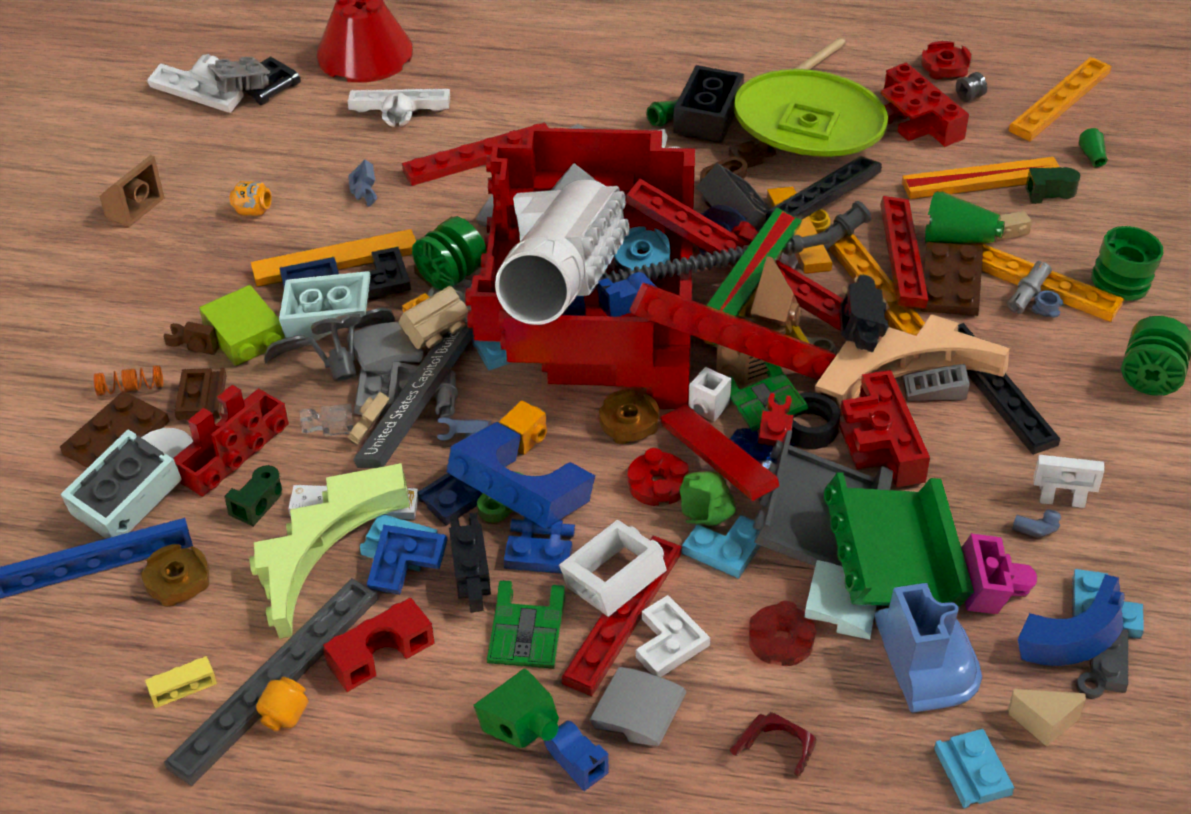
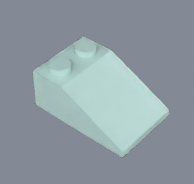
[279,271,371,341]

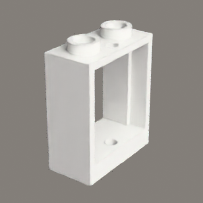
[559,519,667,617]

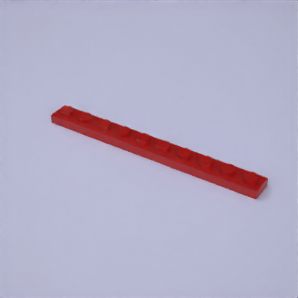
[625,178,844,331]

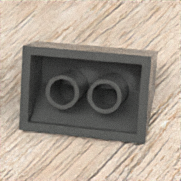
[697,163,771,231]

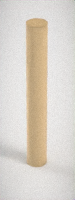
[795,37,846,70]

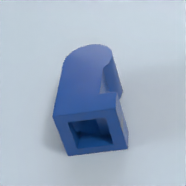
[597,272,656,317]
[544,720,609,791]

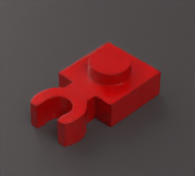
[758,393,794,446]

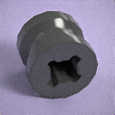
[955,72,987,102]

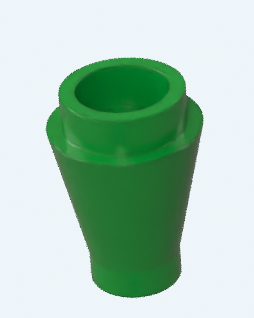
[646,99,678,127]
[1078,128,1108,167]

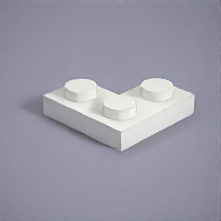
[636,595,710,677]

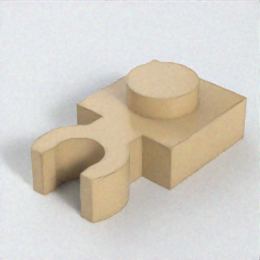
[348,392,390,445]

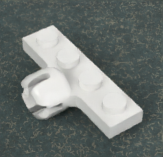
[147,54,244,113]
[348,89,450,127]

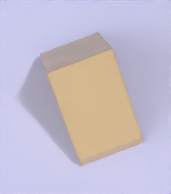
[1008,689,1086,746]

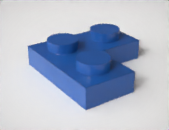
[366,524,448,595]

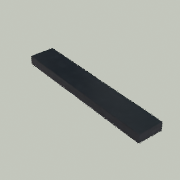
[766,156,882,220]
[958,323,1061,455]

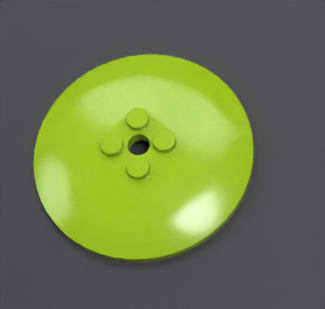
[734,69,888,157]

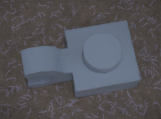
[348,160,377,207]
[437,417,492,440]

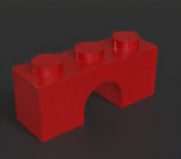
[323,597,435,692]

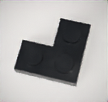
[368,247,411,299]

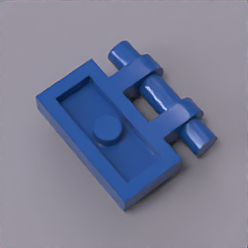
[503,517,575,574]

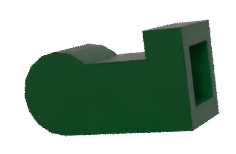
[1026,167,1080,204]
[224,465,282,527]

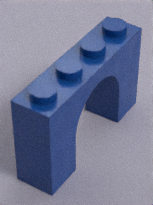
[446,422,595,529]

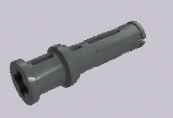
[821,201,872,250]

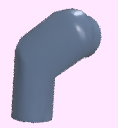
[1012,509,1061,537]

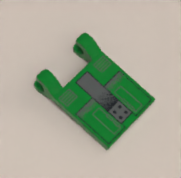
[729,361,808,432]
[487,580,566,669]

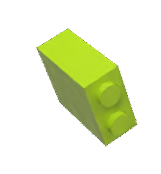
[199,285,285,367]

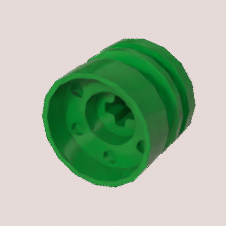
[412,216,487,290]
[1091,226,1164,301]
[1121,316,1191,396]

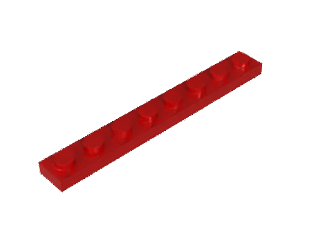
[629,282,836,380]

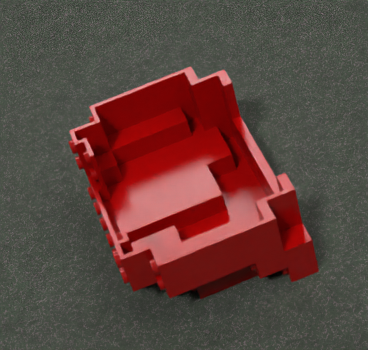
[465,128,695,409]

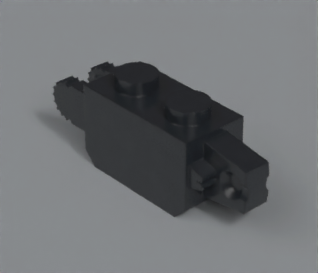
[839,274,888,352]
[449,513,491,613]

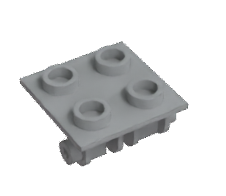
[208,57,270,93]

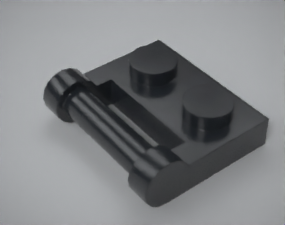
[236,57,301,105]

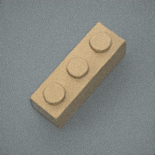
[982,211,1032,244]

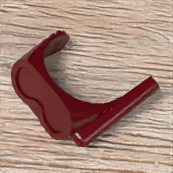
[729,712,817,777]

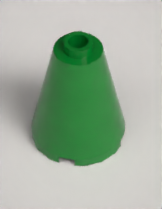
[925,191,1005,244]

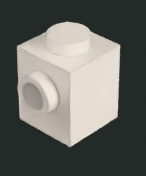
[689,367,731,421]

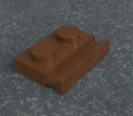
[174,368,227,420]

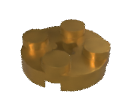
[599,389,659,444]
[141,544,209,607]

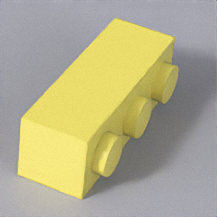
[145,656,217,708]

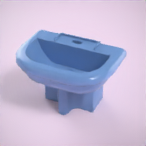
[874,583,982,713]

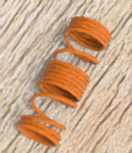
[93,365,163,396]

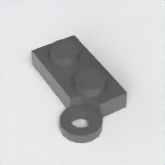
[1076,629,1128,699]

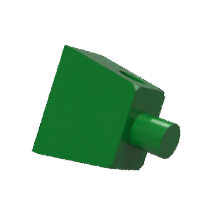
[473,668,559,748]

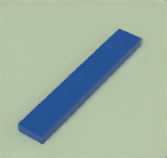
[0,518,193,599]

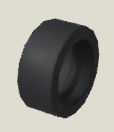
[790,392,840,449]

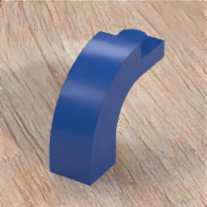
[1018,574,1125,666]

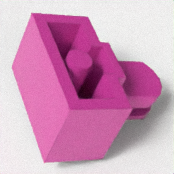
[961,534,1037,614]

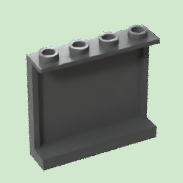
[753,430,893,567]

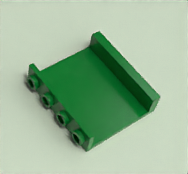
[824,472,974,608]

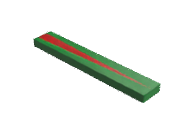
[706,208,802,345]

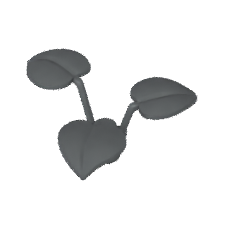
[264,308,395,382]

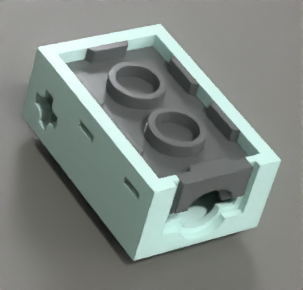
[60,429,182,539]

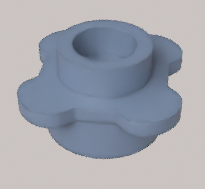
[1031,291,1063,318]

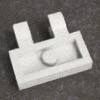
[1034,455,1104,508]

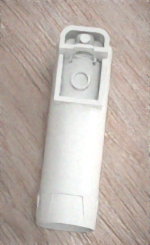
[495,180,629,325]

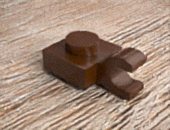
[729,141,776,168]
[163,322,219,355]

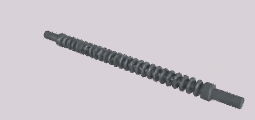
[590,232,830,294]

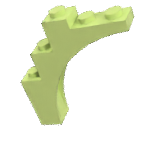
[249,463,410,639]

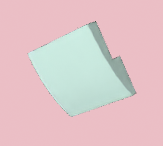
[804,560,877,640]

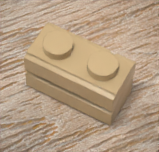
[398,286,468,350]

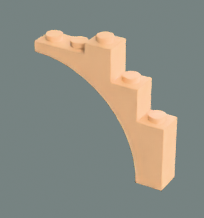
[815,314,1010,416]

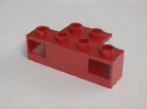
[881,62,969,147]
[839,370,930,487]
[173,384,289,497]

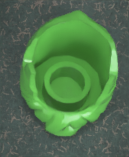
[679,471,736,526]

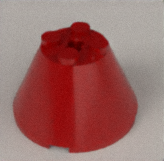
[317,0,413,83]

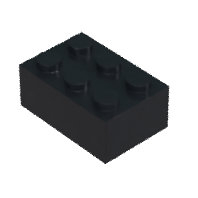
[673,65,744,142]

